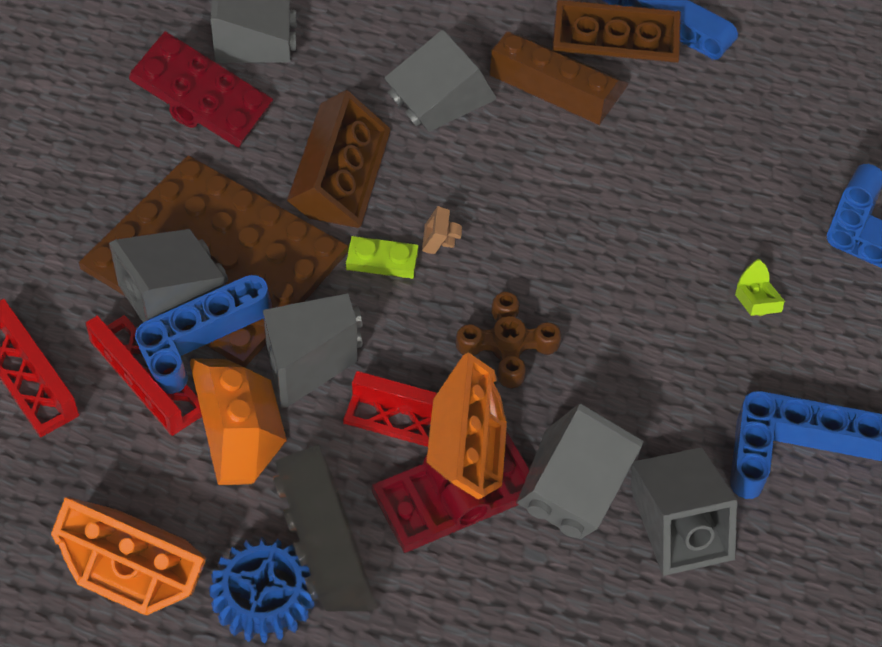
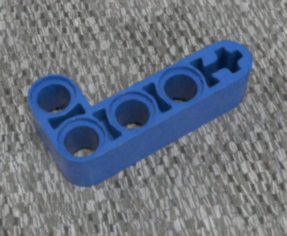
[135,275,272,394]

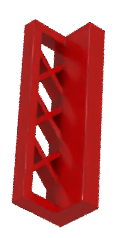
[0,299,79,438]
[85,315,202,436]
[343,371,437,447]

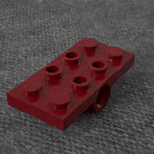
[129,31,273,147]
[372,431,529,553]

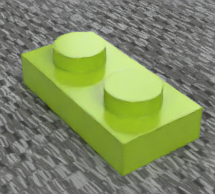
[346,236,419,279]

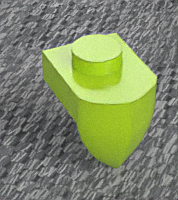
[735,259,785,316]

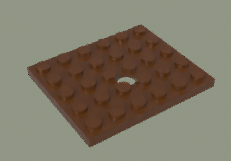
[79,155,348,367]

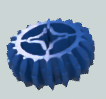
[209,537,317,644]

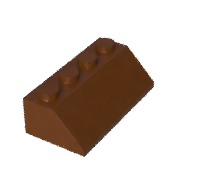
[552,0,681,63]
[490,31,628,125]
[287,90,391,228]

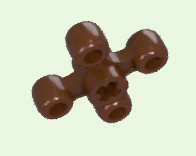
[455,291,562,389]

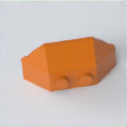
[426,352,507,499]
[190,359,287,485]
[51,497,206,616]

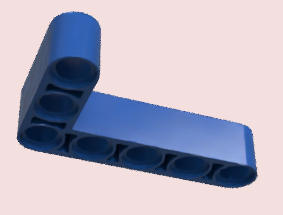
[602,0,738,60]
[827,164,882,268]
[730,391,882,499]

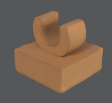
[422,206,462,254]

